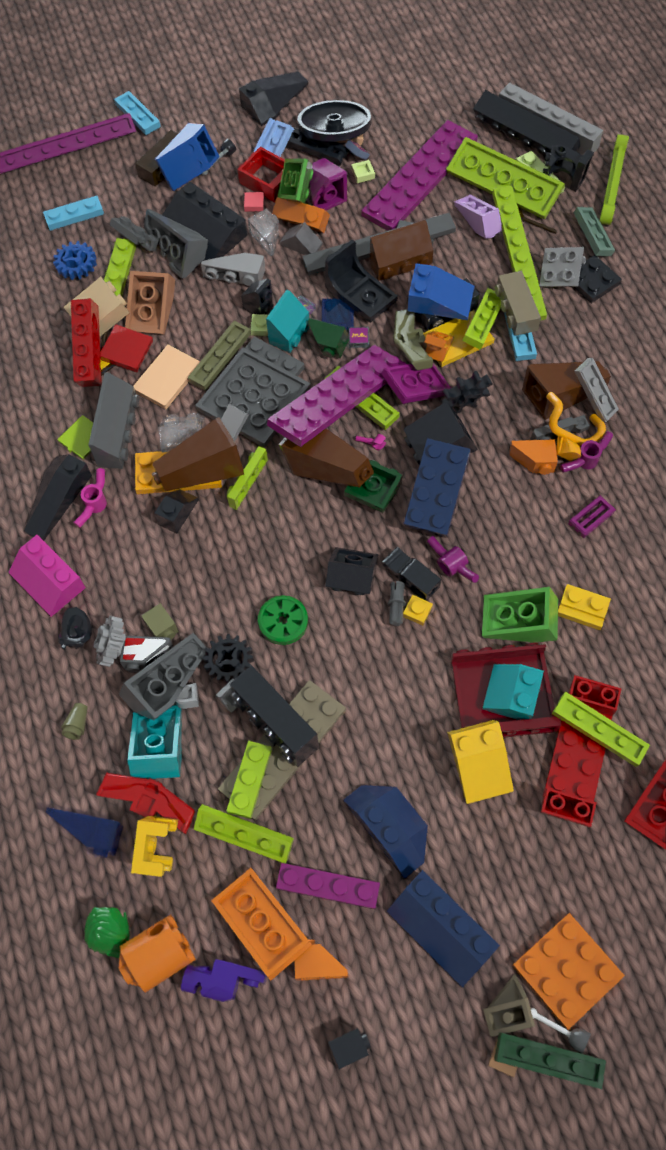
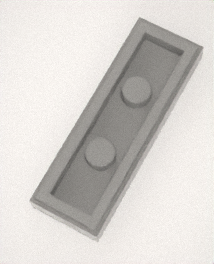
[575,358,619,422]

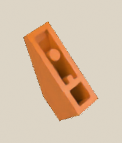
[271,198,330,233]

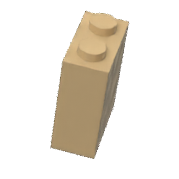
[64,277,130,336]

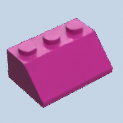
[8,535,86,617]

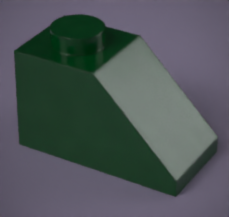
[308,318,350,359]

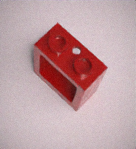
[237,146,285,203]

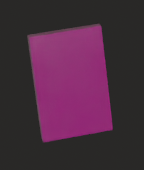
[381,364,451,404]

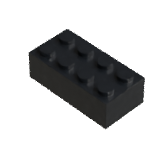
[230,665,319,767]

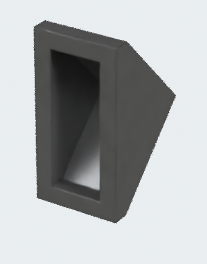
[280,222,323,255]

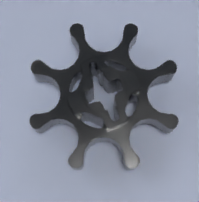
[441,371,493,414]

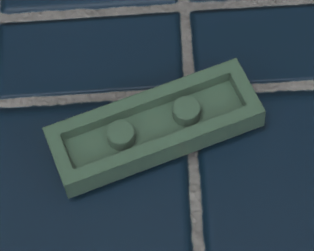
[574,207,615,256]

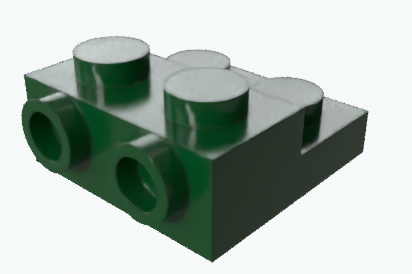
[344,460,403,513]

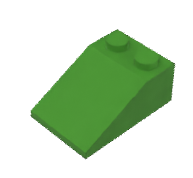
[277,159,313,203]
[482,587,558,643]

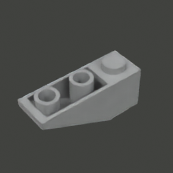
[201,253,265,286]

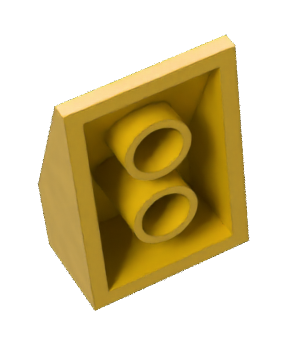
[447,720,514,804]

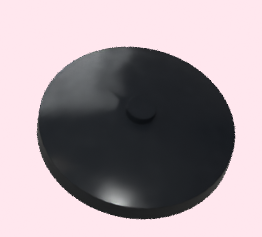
[298,100,371,141]

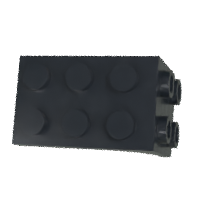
[325,240,398,323]

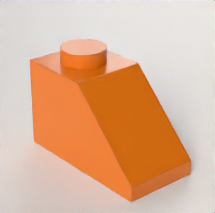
[509,439,558,475]
[294,940,348,981]

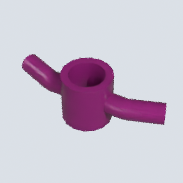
[560,431,613,473]
[427,536,479,583]

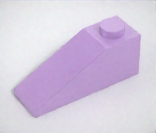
[454,195,502,238]

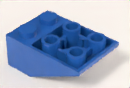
[155,123,220,191]

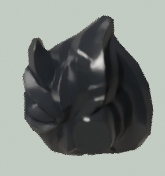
[58,607,92,650]

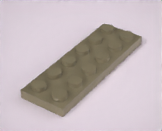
[218,680,346,821]

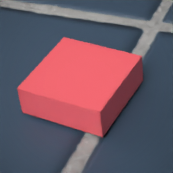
[244,192,264,212]

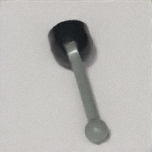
[201,139,237,175]

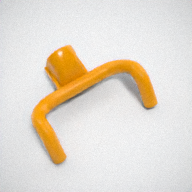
[546,392,606,461]

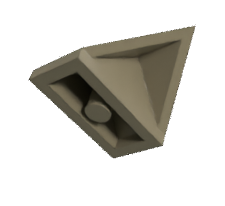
[483,974,535,1037]

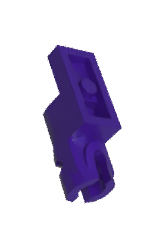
[181,959,267,1002]

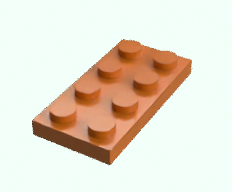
[211,868,312,981]

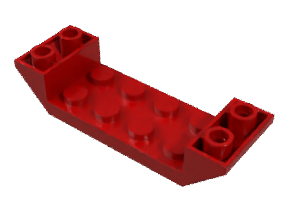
[541,675,622,828]

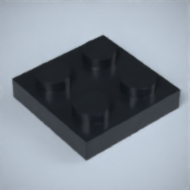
[574,255,622,304]

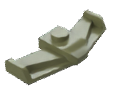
[393,309,433,370]

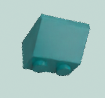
[266,290,310,353]
[482,664,544,720]

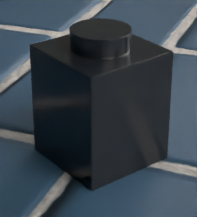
[328,1028,372,1070]

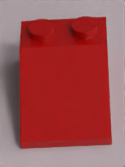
[624,759,666,850]

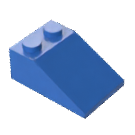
[408,263,474,320]

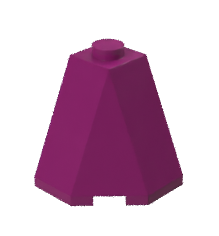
[309,158,347,211]

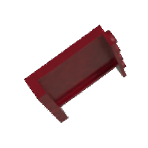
[451,643,561,738]

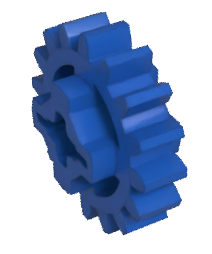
[53,241,97,280]

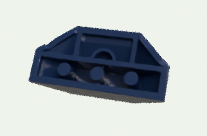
[343,785,428,879]

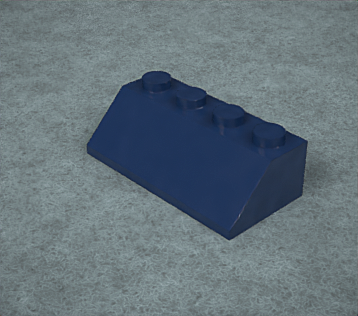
[387,870,500,988]

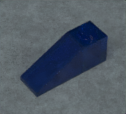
[46,807,123,858]

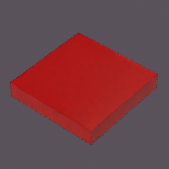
[100,324,153,372]

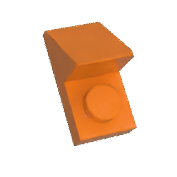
[424,330,454,362]

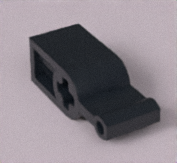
[382,547,441,601]

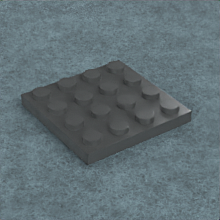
[195,347,311,448]

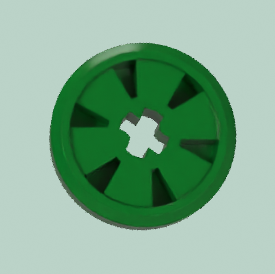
[258,595,308,645]

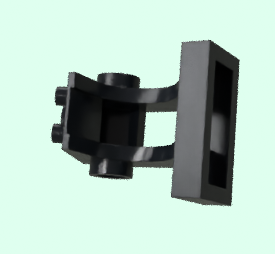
[542,145,594,192]

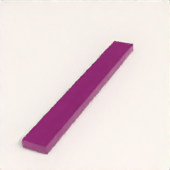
[0,113,136,174]

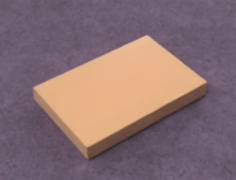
[134,345,200,410]

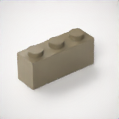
[495,271,541,336]

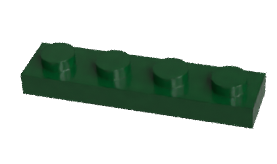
[494,1032,606,1089]

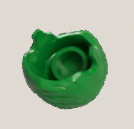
[84,907,130,958]

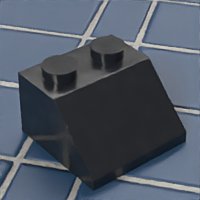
[325,547,379,595]

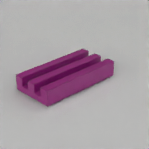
[568,495,616,538]

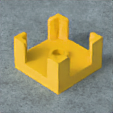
[131,816,178,877]

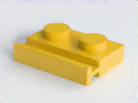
[558,584,611,630]

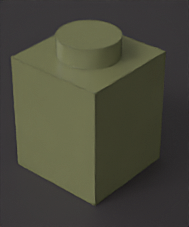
[141,603,179,640]

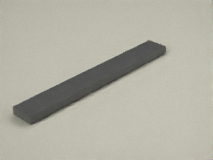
[302,213,456,275]

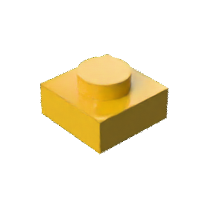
[403,595,433,626]

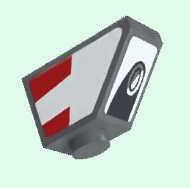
[120,636,173,673]

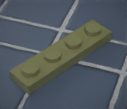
[188,321,251,391]

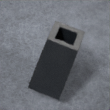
[241,278,274,315]

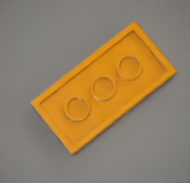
[135,451,222,494]

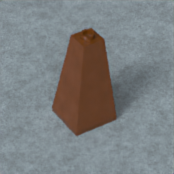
[522,361,611,420]
[152,417,244,492]
[278,429,374,487]

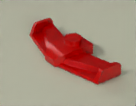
[96,773,195,834]

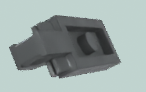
[110,216,159,251]
[530,415,590,440]

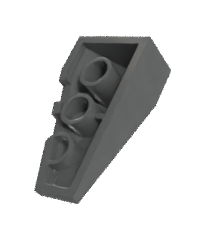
[119,633,207,720]

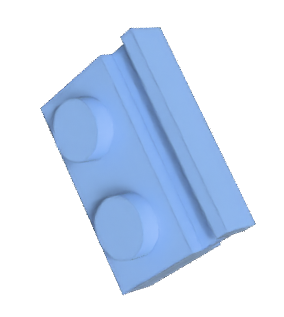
[253,118,294,157]

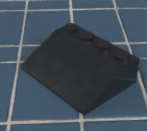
[162,182,248,265]

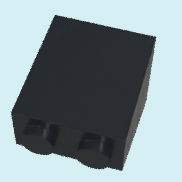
[403,402,478,465]

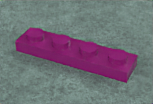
[276,863,380,910]

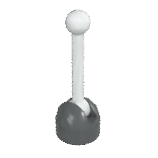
[530,1008,591,1054]

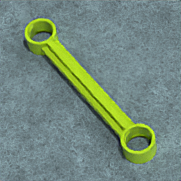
[599,134,629,225]

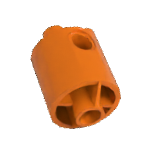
[118,914,196,993]

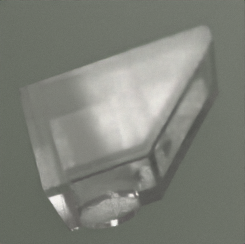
[248,208,279,256]

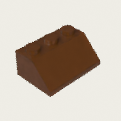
[370,220,434,281]

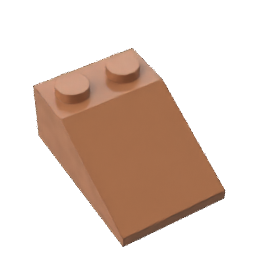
[125,271,175,335]

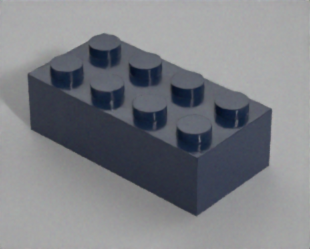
[404,438,471,538]

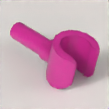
[356,434,386,451]

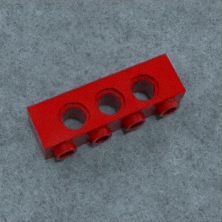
[71,298,102,387]

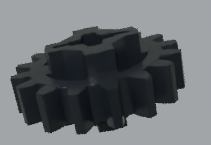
[203,634,254,684]

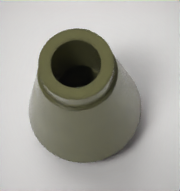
[61,703,88,740]

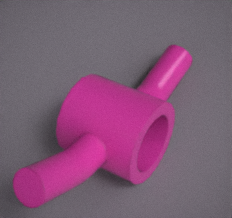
[73,468,107,528]

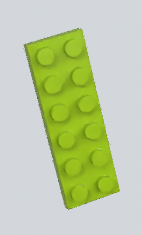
[446,137,565,219]

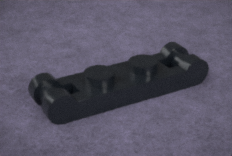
[285,128,349,167]

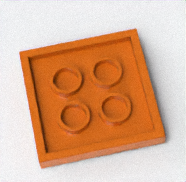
[512,913,625,1030]

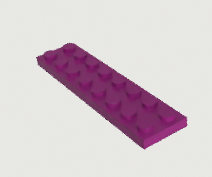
[361,120,478,231]
[267,345,406,447]

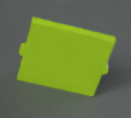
[57,415,93,459]

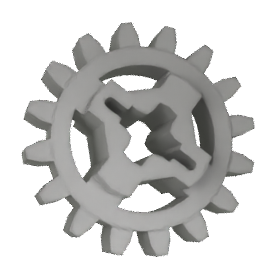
[94,615,126,667]

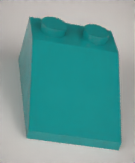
[127,705,182,779]

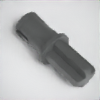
[388,581,406,626]

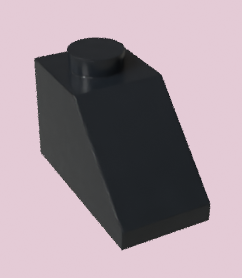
[154,489,199,534]

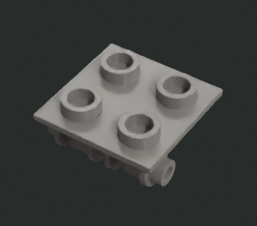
[539,247,586,287]

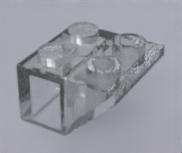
[158,413,205,452]

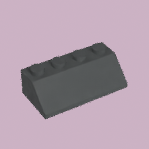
[88,372,139,469]

